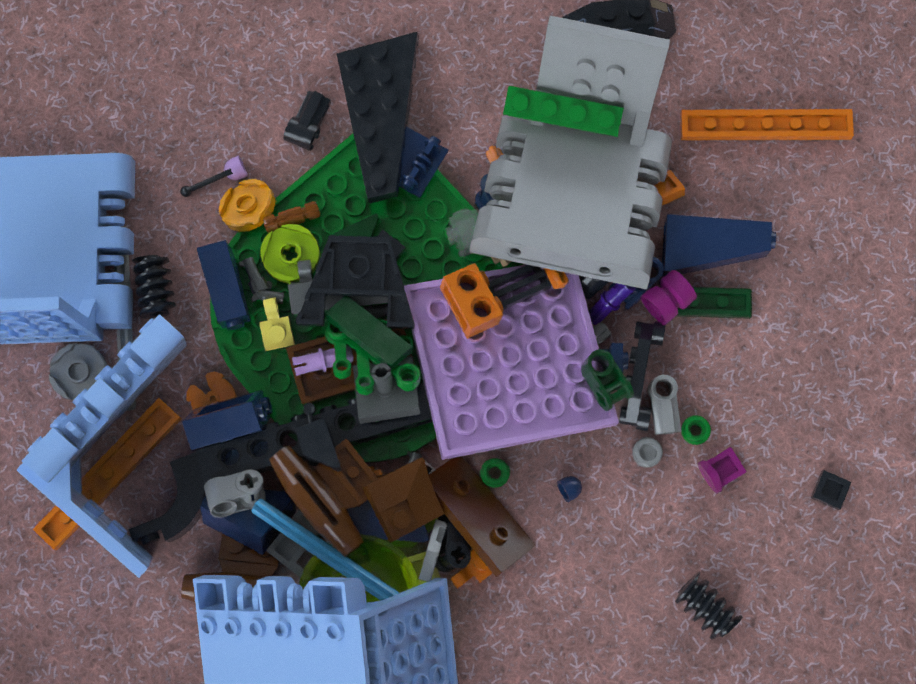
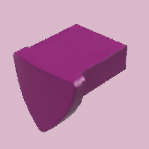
[697,447,747,494]

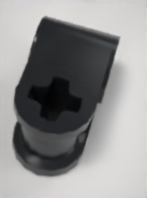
[435,514,471,573]

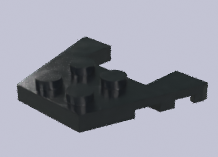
[296,235,415,329]

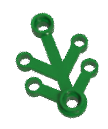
[324,320,420,395]

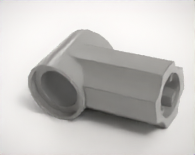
[647,374,681,435]

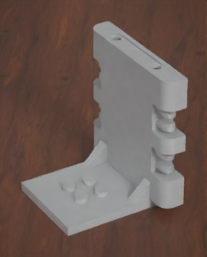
[470,16,672,290]

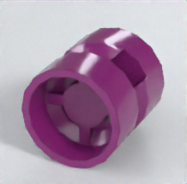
[640,270,697,325]

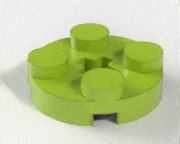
[261,224,320,283]

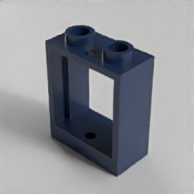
[182,390,273,450]

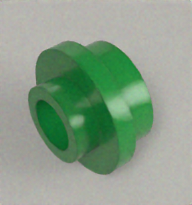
[681,415,711,445]
[480,458,510,488]

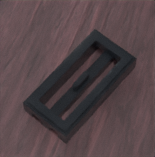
[489,265,552,309]

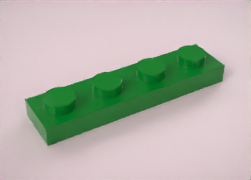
[503,86,624,137]

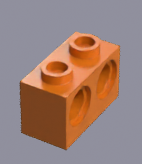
[440,263,504,339]

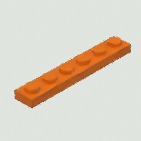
[680,109,854,141]
[33,398,182,550]

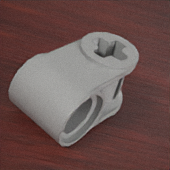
[204,469,266,518]

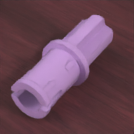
[292,345,353,376]

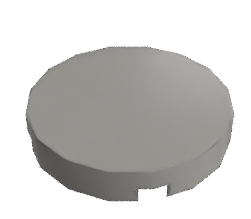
[49,343,107,401]

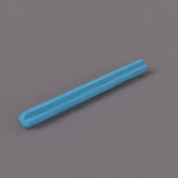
[251,499,399,601]

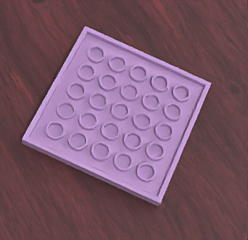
[404,264,619,460]

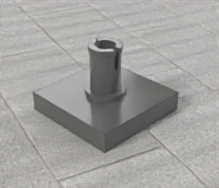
[353,356,420,424]

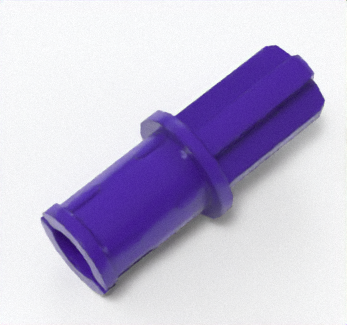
[589,283,636,325]

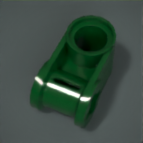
[581,349,634,411]

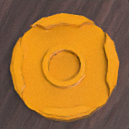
[218,179,276,232]

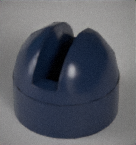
[557,476,582,502]

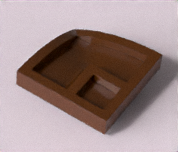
[362,457,444,543]

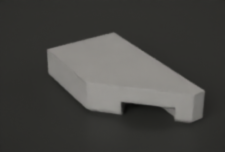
[419,519,447,582]

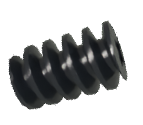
[132,255,176,319]
[675,572,743,640]

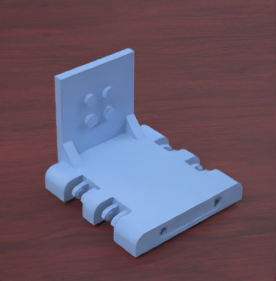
[0,153,135,344]
[17,314,187,578]
[193,575,458,684]

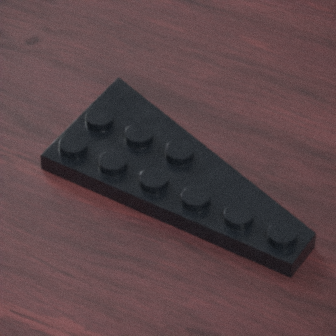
[336,32,419,204]

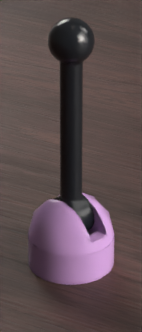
[180,155,248,197]

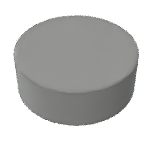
[632,437,663,468]

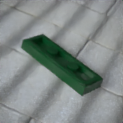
[676,287,752,319]
[325,296,412,370]

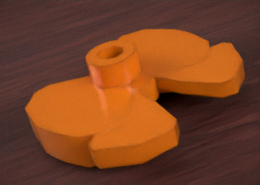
[186,371,237,410]

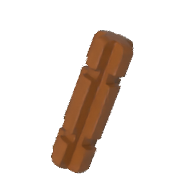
[263,201,320,233]

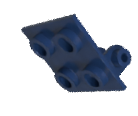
[399,126,449,198]

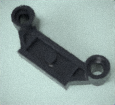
[619,321,666,431]

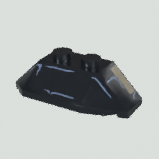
[562,0,676,39]

